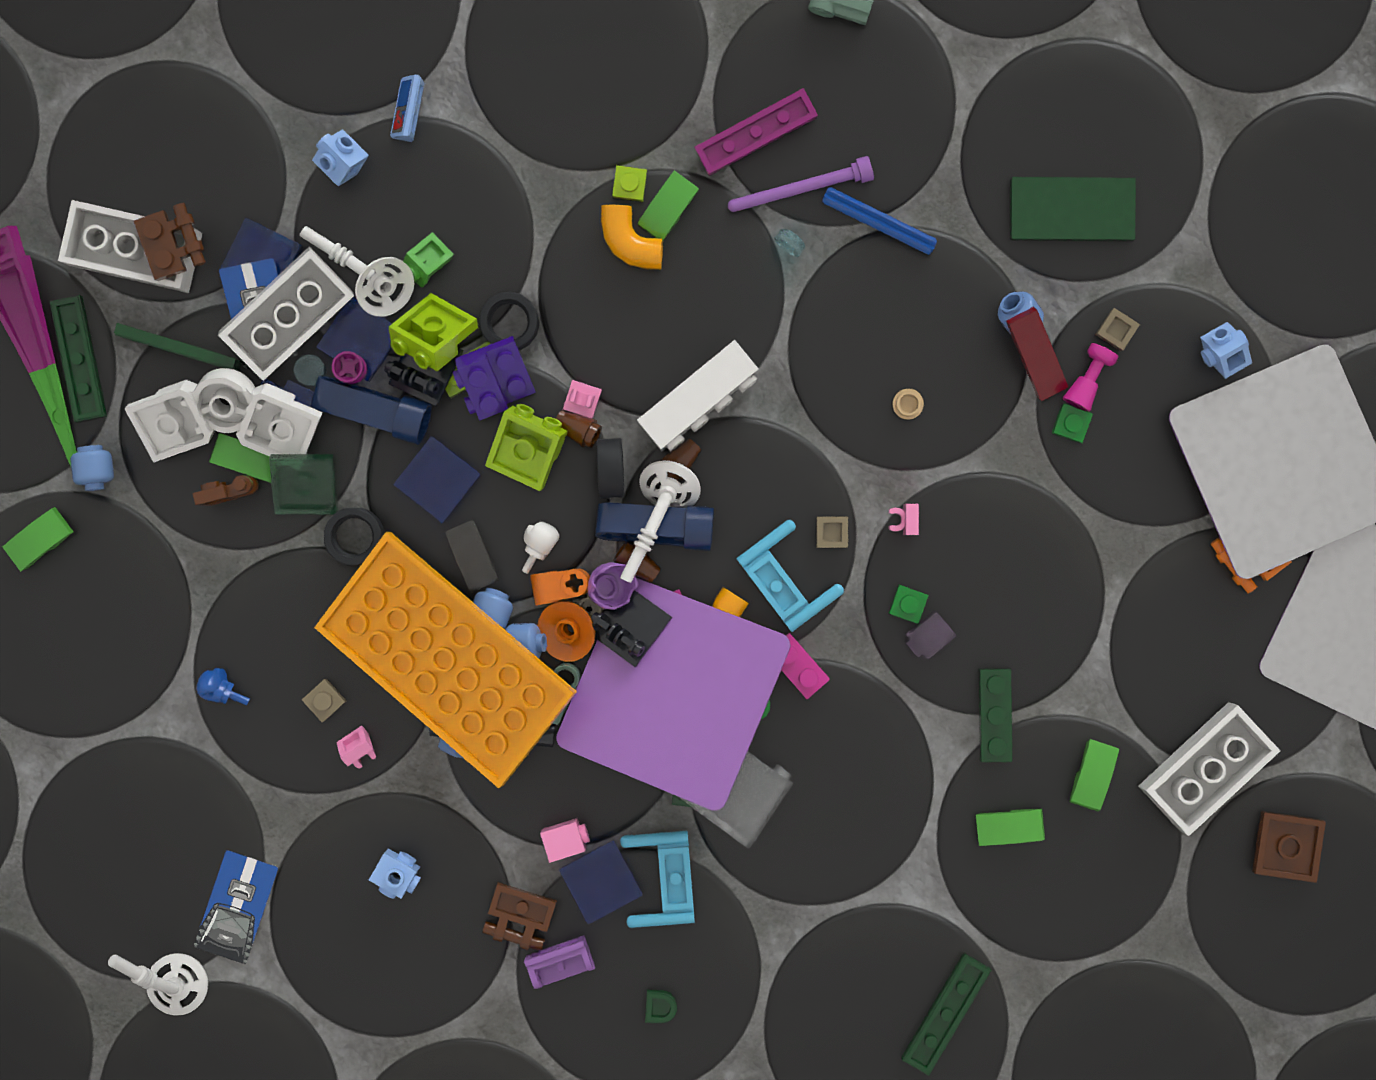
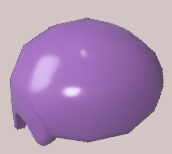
[587,562,638,610]

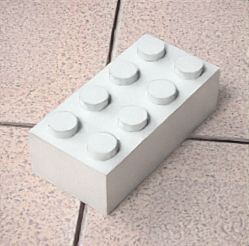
[58,200,203,293]
[218,246,354,381]
[637,340,759,452]
[1138,702,1280,836]

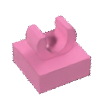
[563,380,602,419]
[889,504,919,535]
[336,726,376,769]

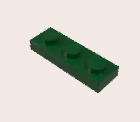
[979,668,1012,762]

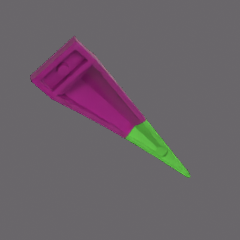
[0,226,77,466]

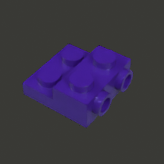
[453,336,536,420]

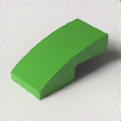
[637,170,699,241]
[209,433,279,483]
[3,507,74,572]
[1069,739,1119,812]
[976,809,1045,846]

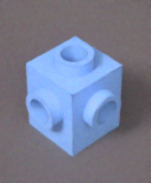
[312,129,369,186]
[1200,322,1252,379]
[369,848,421,899]

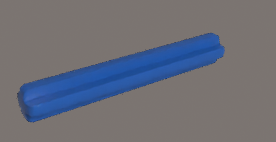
[822,187,937,254]

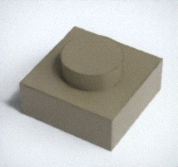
[1095,308,1140,351]
[816,517,848,548]
[302,678,347,723]

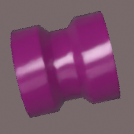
[332,351,368,384]

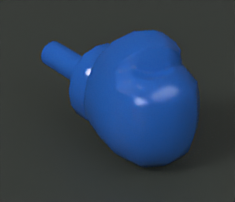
[196,668,250,705]

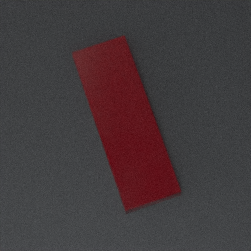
[1006,306,1068,401]

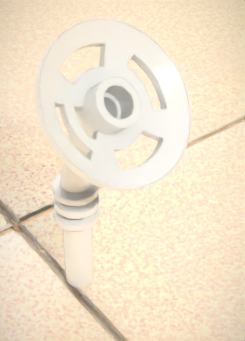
[300,226,414,316]
[620,461,701,583]
[108,953,208,1015]

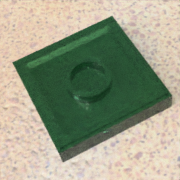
[269,454,338,515]

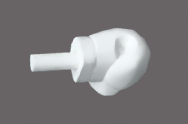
[522,522,559,574]

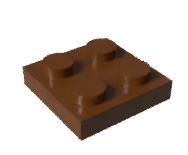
[1252,811,1326,883]

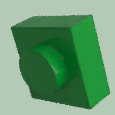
[1052,404,1093,443]
[888,585,929,624]

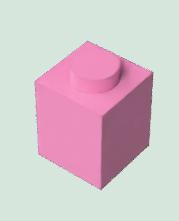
[540,818,590,863]

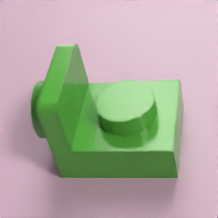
[403,232,454,288]

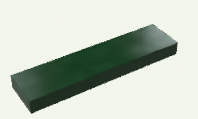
[49,295,107,423]
[114,323,242,371]
[901,953,992,1076]

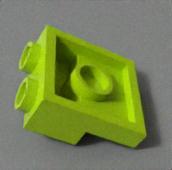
[389,293,478,371]
[485,404,568,491]

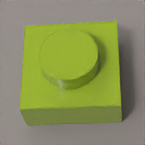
[612,165,647,202]

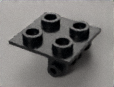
[384,348,464,406]
[590,590,672,667]

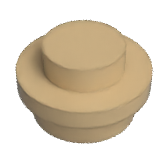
[892,389,924,420]

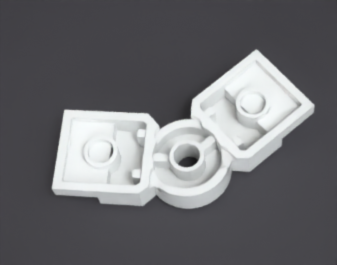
[125,368,323,469]

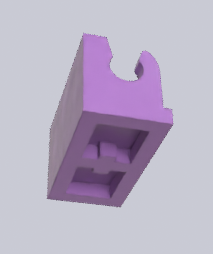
[524,935,595,989]

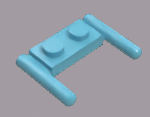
[736,520,844,632]
[620,831,695,928]

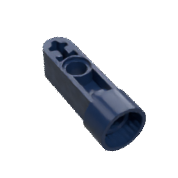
[311,375,432,445]
[595,502,714,551]

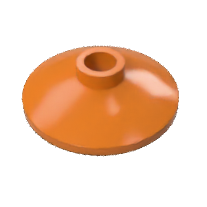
[537,601,595,662]

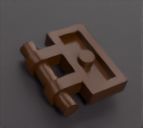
[134,203,206,281]
[192,475,259,506]
[482,882,557,951]

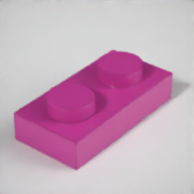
[782,633,830,699]

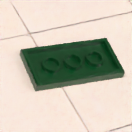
[1010,177,1136,241]

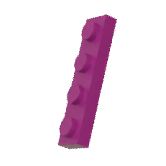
[694,88,818,176]

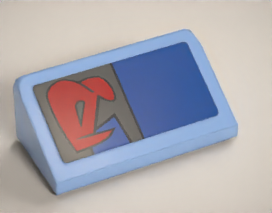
[390,75,424,142]

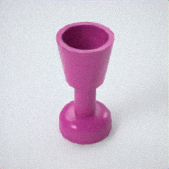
[1062,343,1119,412]

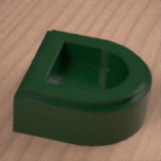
[645,989,677,1024]

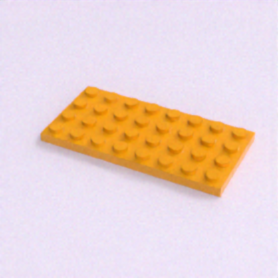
[314,532,577,788]

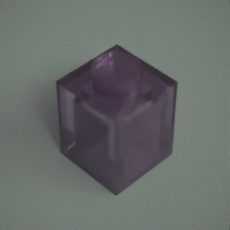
[905,611,957,659]

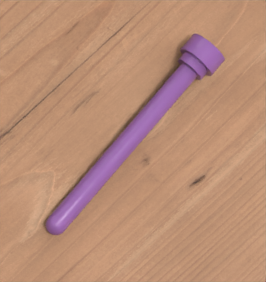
[728,156,874,212]

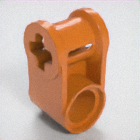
[530,568,590,606]

